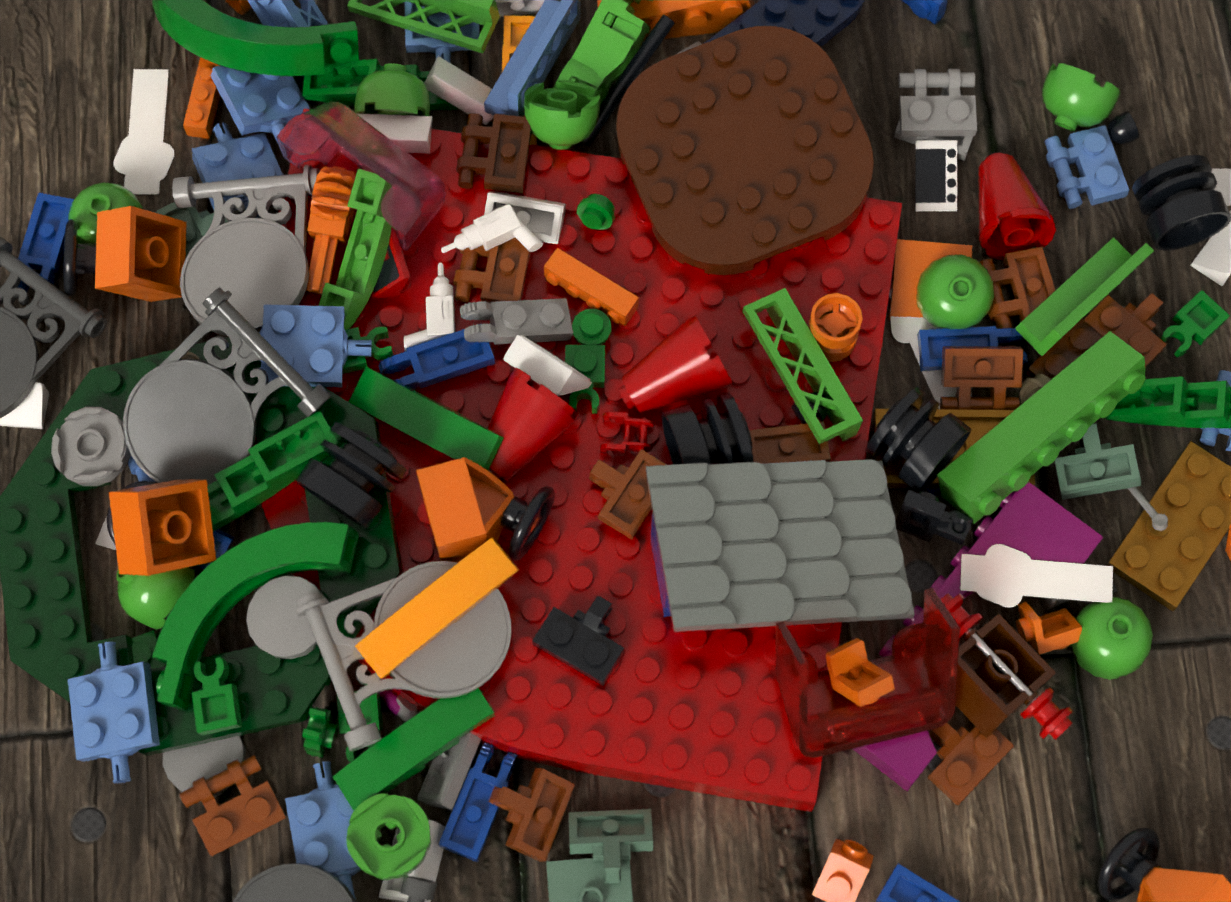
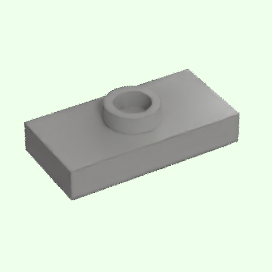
[417,732,481,810]

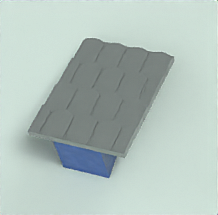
[646,459,915,632]

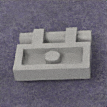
[899,69,977,137]

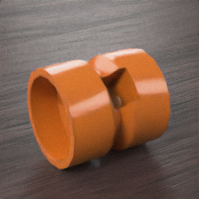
[808,293,863,362]

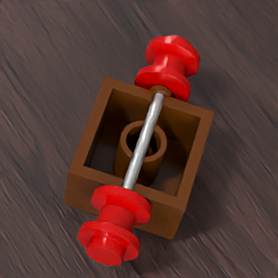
[929,593,1073,740]

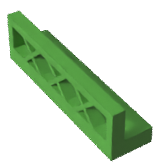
[347,0,500,54]
[1015,237,1154,356]
[742,288,863,444]

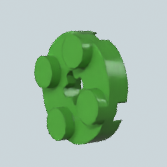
[347,793,431,880]

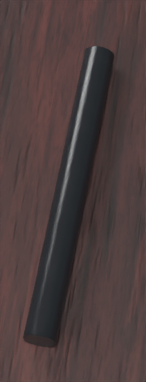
[582,14,675,146]

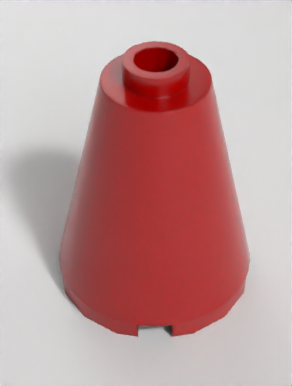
[979,153,1056,260]
[618,315,733,413]
[487,367,580,481]

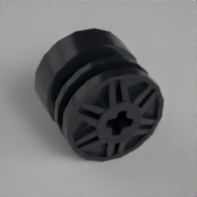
[1132,155,1231,251]
[866,386,972,492]
[661,392,754,465]
[296,422,407,529]

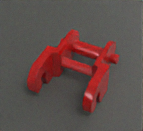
[600,411,654,456]

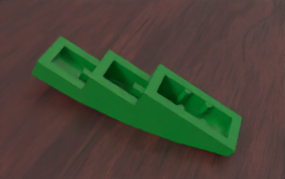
[302,59,458,110]
[349,367,504,470]
[1105,376,1231,428]
[207,411,340,532]
[332,688,495,811]

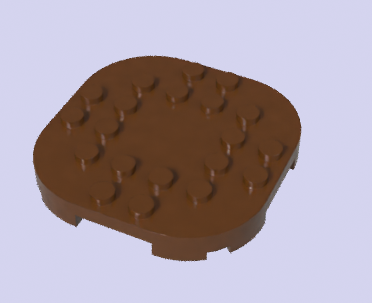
[616,26,874,275]

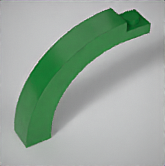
[152,0,359,76]
[152,522,359,710]

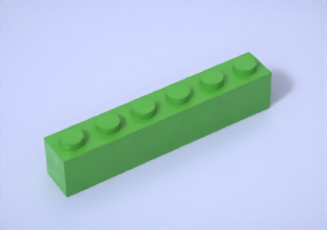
[937,331,1146,524]

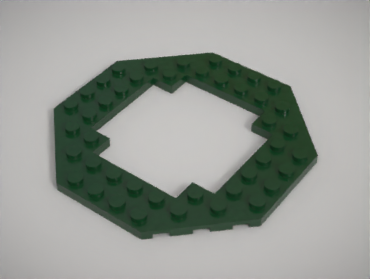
[0,336,403,756]

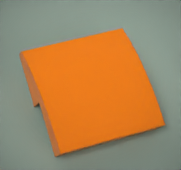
[889,239,973,321]

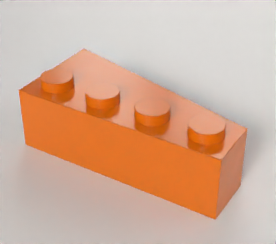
[597,0,755,41]

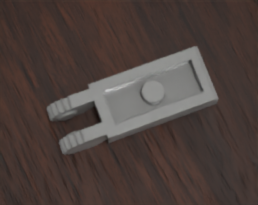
[460,298,573,344]

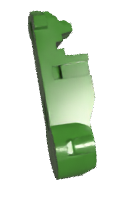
[554,0,653,104]

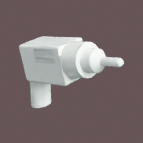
[441,204,543,253]
[404,262,455,352]

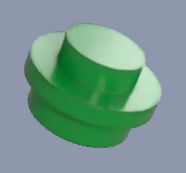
[577,194,615,230]
[572,309,611,345]

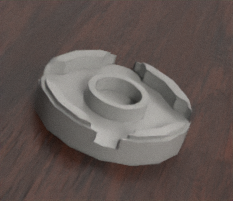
[51,407,131,486]
[246,576,325,659]
[163,736,246,796]

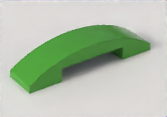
[319,169,393,330]

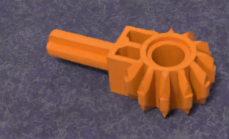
[306,166,356,295]

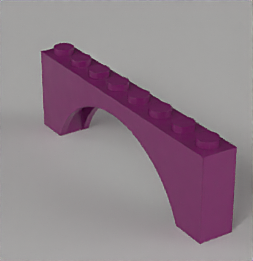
[829,482,1103,792]

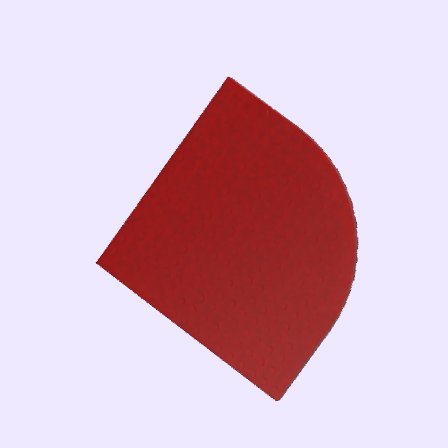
[254,109,902,812]

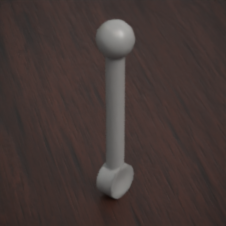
[1127,487,1168,531]

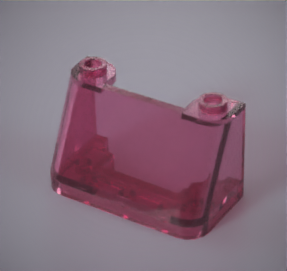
[276,102,446,252]

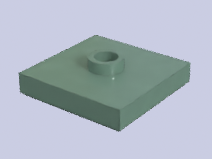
[546,858,633,902]

